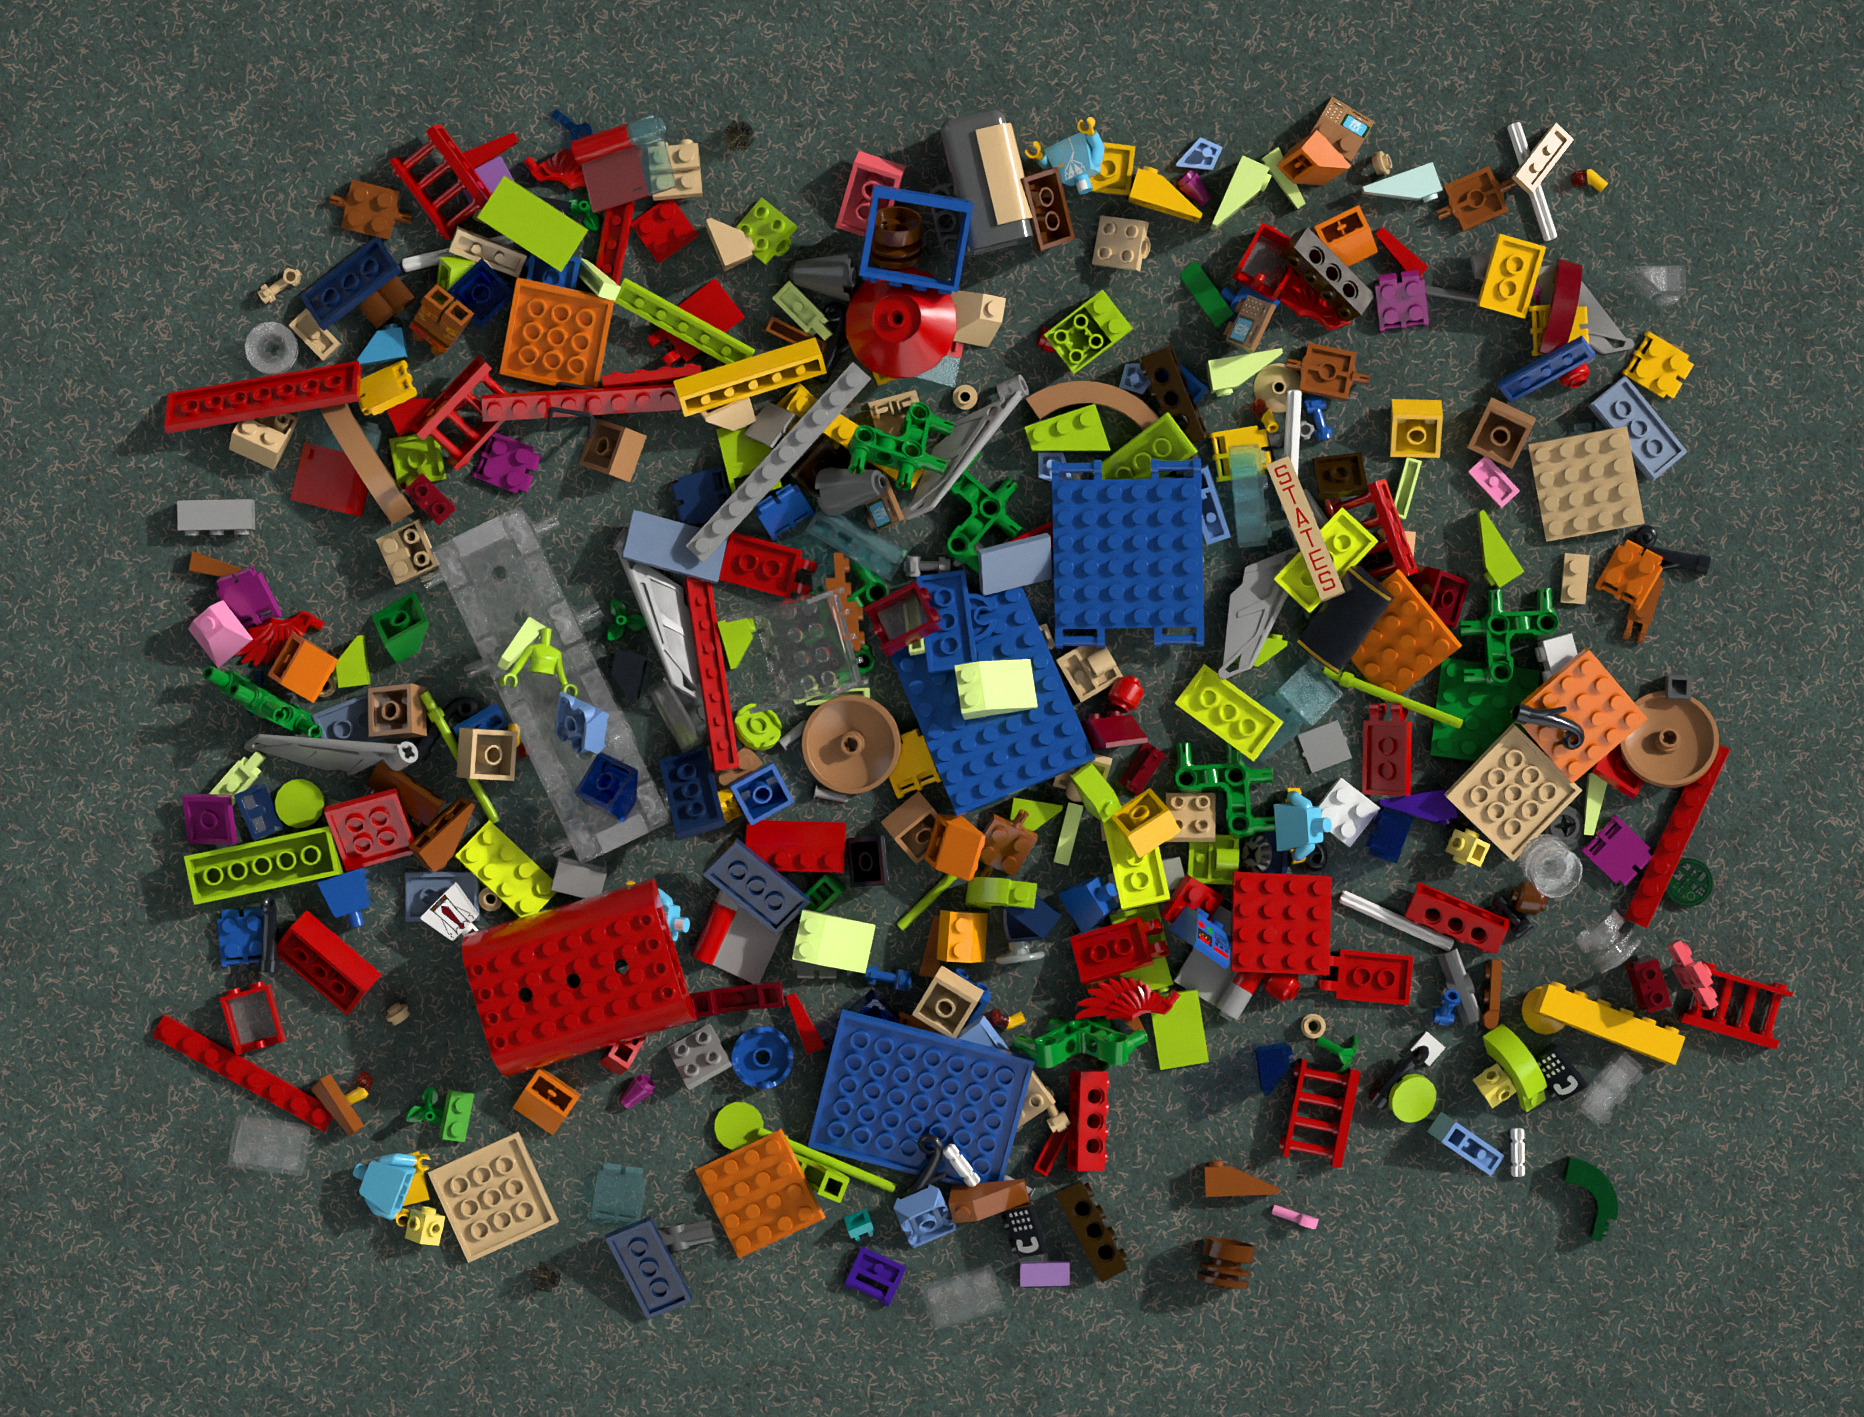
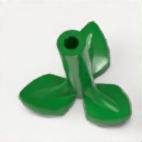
[568,193,600,231]
[607,598,646,641]
[1316,1035,1358,1074]
[405,1086,444,1126]

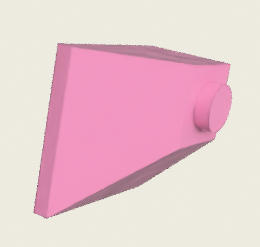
[188,600,253,668]

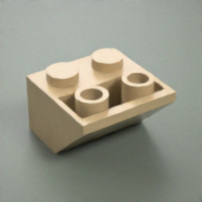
[229,413,298,470]
[376,519,440,585]

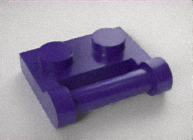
[843,1246,907,1307]

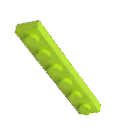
[614,278,755,364]

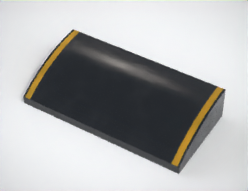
[1297,566,1395,674]

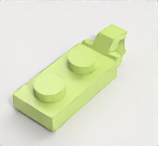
[772,280,833,341]
[209,751,266,806]

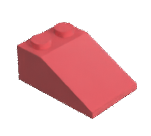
[835,151,906,236]

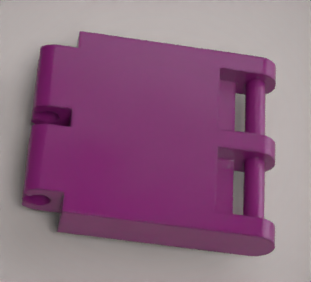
[1374,270,1429,333]
[471,432,541,494]
[216,566,282,627]
[1580,814,1652,886]

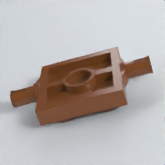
[1435,166,1517,232]
[329,180,413,240]
[1285,342,1370,402]
[979,809,1038,877]

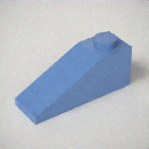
[1183,464,1231,545]
[1427,1112,1505,1176]

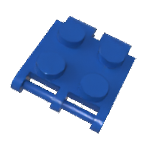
[755,484,816,541]
[217,906,265,968]

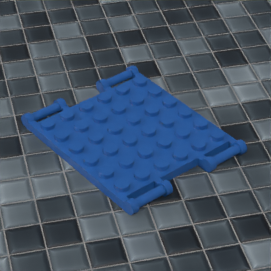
[1051,458,1204,649]

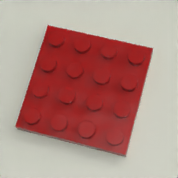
[1230,872,1332,976]

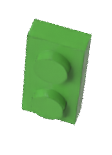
[439,1089,474,1142]

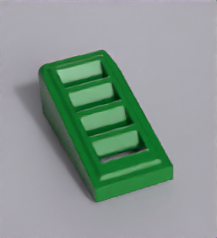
[799,872,846,916]

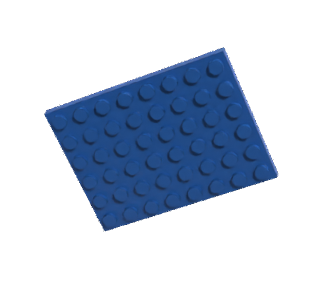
[891,586,1095,817]
[808,1009,1035,1185]

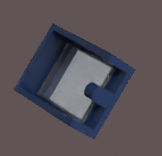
[234,784,285,841]

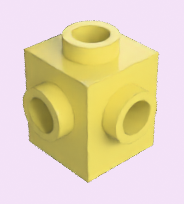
[1445,828,1490,867]
[1473,1063,1516,1108]
[405,1206,445,1246]

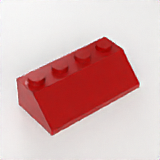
[745,820,846,873]
[277,910,382,1016]

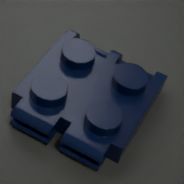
[670,466,732,526]

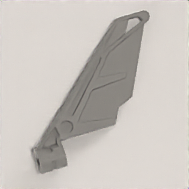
[1470,251,1634,354]
[903,375,1029,520]
[1218,524,1301,679]
[613,528,702,700]
[244,734,418,774]

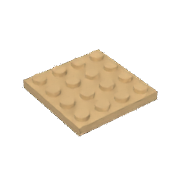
[1528,426,1645,542]
[1444,723,1582,862]
[428,1131,559,1263]

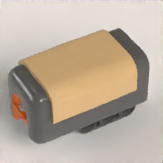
[930,109,1034,259]

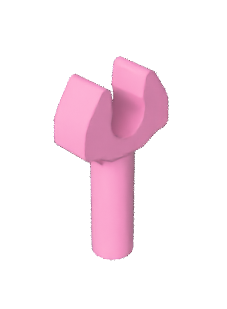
[1272,1205,1319,1229]

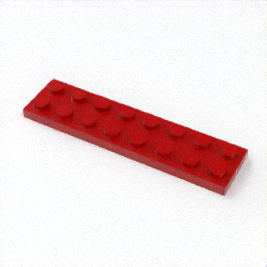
[164,361,362,434]

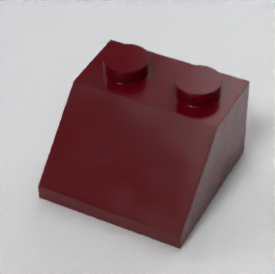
[1412,564,1470,628]
[1080,711,1148,750]

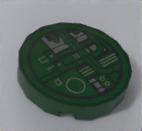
[1665,858,1713,907]

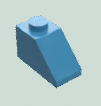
[357,324,409,366]

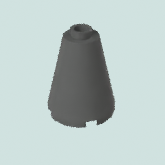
[790,252,860,302]
[815,467,887,516]

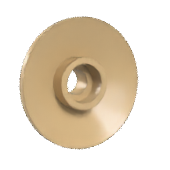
[1254,363,1302,413]

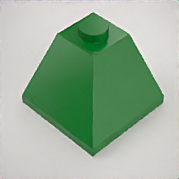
[371,591,429,663]

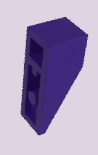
[1378,788,1458,825]

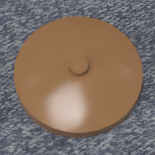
[1619,691,1719,788]
[802,694,901,794]

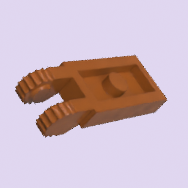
[1622,577,1664,644]
[1482,959,1502,1029]

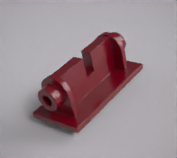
[1118,742,1166,795]

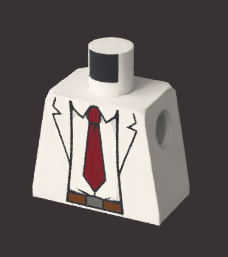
[420,882,479,941]

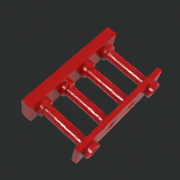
[389,124,492,241]
[410,355,518,471]
[1325,479,1418,579]
[1678,961,1793,1050]
[1278,1058,1361,1168]

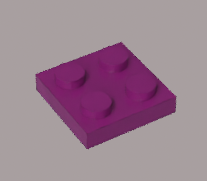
[182,794,237,845]

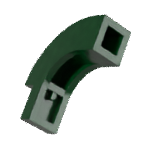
[1562,1156,1618,1242]

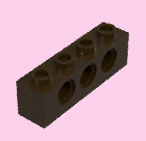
[1280,227,1375,322]
[1139,343,1208,444]
[1055,1179,1129,1283]

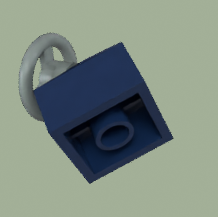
[995,895,1061,964]

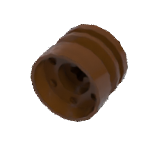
[870,206,922,269]
[1197,1236,1255,1289]

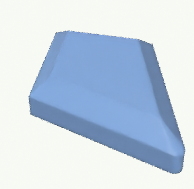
[1176,137,1223,170]
[1119,363,1159,395]
[1038,452,1072,482]

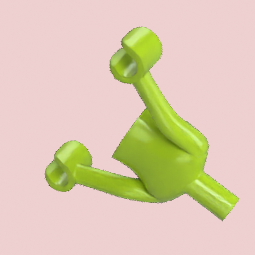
[499,628,578,697]

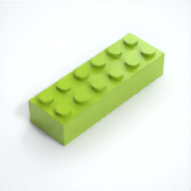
[184,826,343,905]

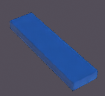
[1497,335,1595,403]

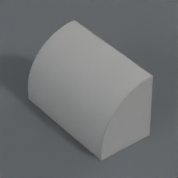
[551,856,607,898]

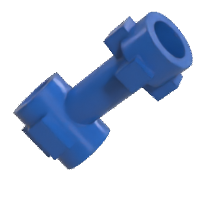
[1303,395,1333,442]
[865,965,912,991]
[1432,989,1461,1026]

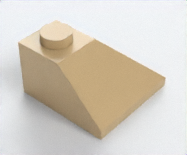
[705,218,755,272]
[950,291,1006,347]
[700,397,756,431]

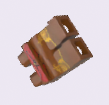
[409,284,474,357]

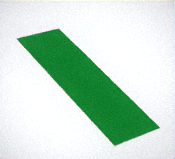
[1180,260,1234,328]

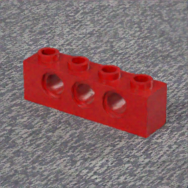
[1405,882,1509,954]
[1067,1070,1110,1171]

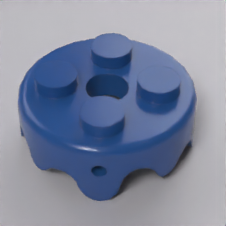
[731,1026,794,1089]

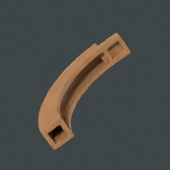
[1025,381,1159,431]
[319,403,414,524]

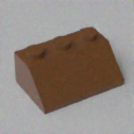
[1021,167,1075,251]
[366,760,447,827]

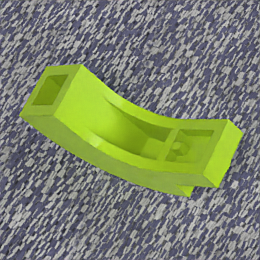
[965,877,1037,909]
[1483,1024,1547,1112]
[794,1153,850,1203]

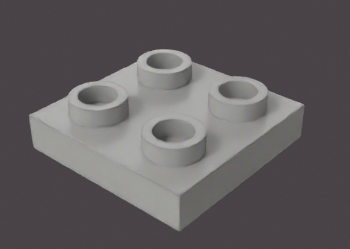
[667,1023,732,1090]

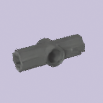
[1437,948,1483,1026]
[658,1219,715,1252]

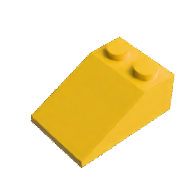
[1128,166,1202,223]

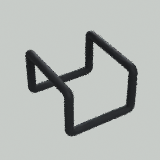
[547,382,598,439]

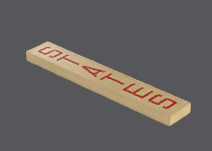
[1266,456,1345,602]

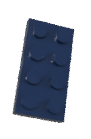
[299,236,402,331]
[658,745,726,840]
[703,838,810,935]
[605,1216,692,1320]

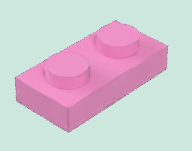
[1467,456,1520,508]

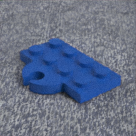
[916,570,997,674]

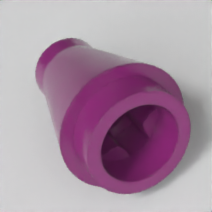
[1176,170,1212,206]
[619,1073,656,1109]

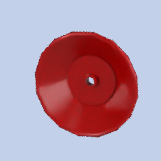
[846,267,957,379]

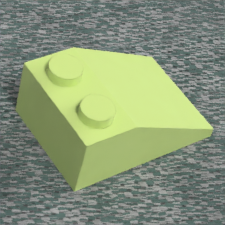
[1210,156,1272,230]
[1206,348,1283,397]
[954,659,1038,720]
[792,909,876,973]

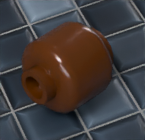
[1510,881,1548,916]

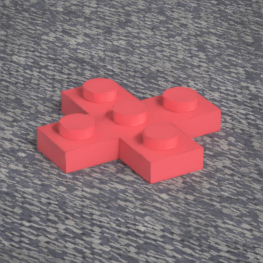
[1666,940,1718,1010]

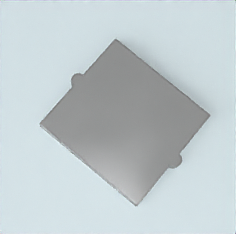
[744,402,796,449]
[1297,720,1352,773]

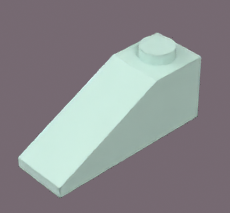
[1361,162,1442,203]

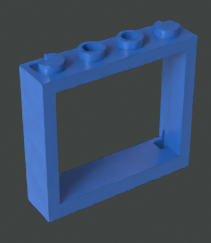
[858,184,973,295]

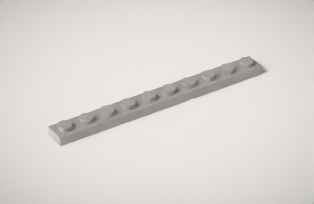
[686,362,871,562]

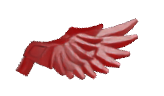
[523,148,588,190]
[1262,267,1351,331]
[234,610,325,666]
[1075,977,1181,1021]

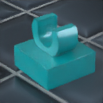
[844,1208,874,1242]

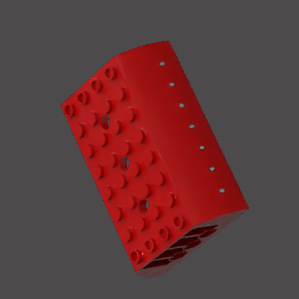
[462,878,697,1077]

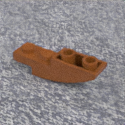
[825,552,865,652]

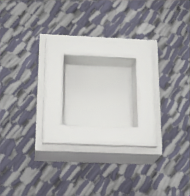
[1410,1031,1445,1066]

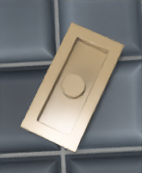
[289,308,342,361]
[1560,553,1590,605]

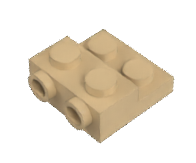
[648,139,703,201]

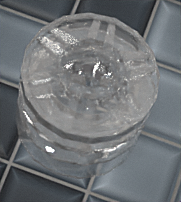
[245,322,299,375]
[1519,834,1583,898]
[1574,909,1642,974]

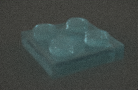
[1275,659,1344,728]

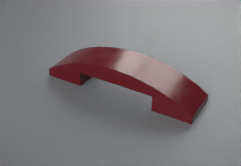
[1538,259,1582,355]
[689,981,785,1018]

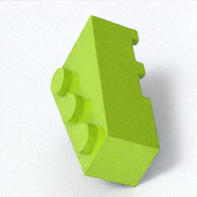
[1024,404,1111,452]

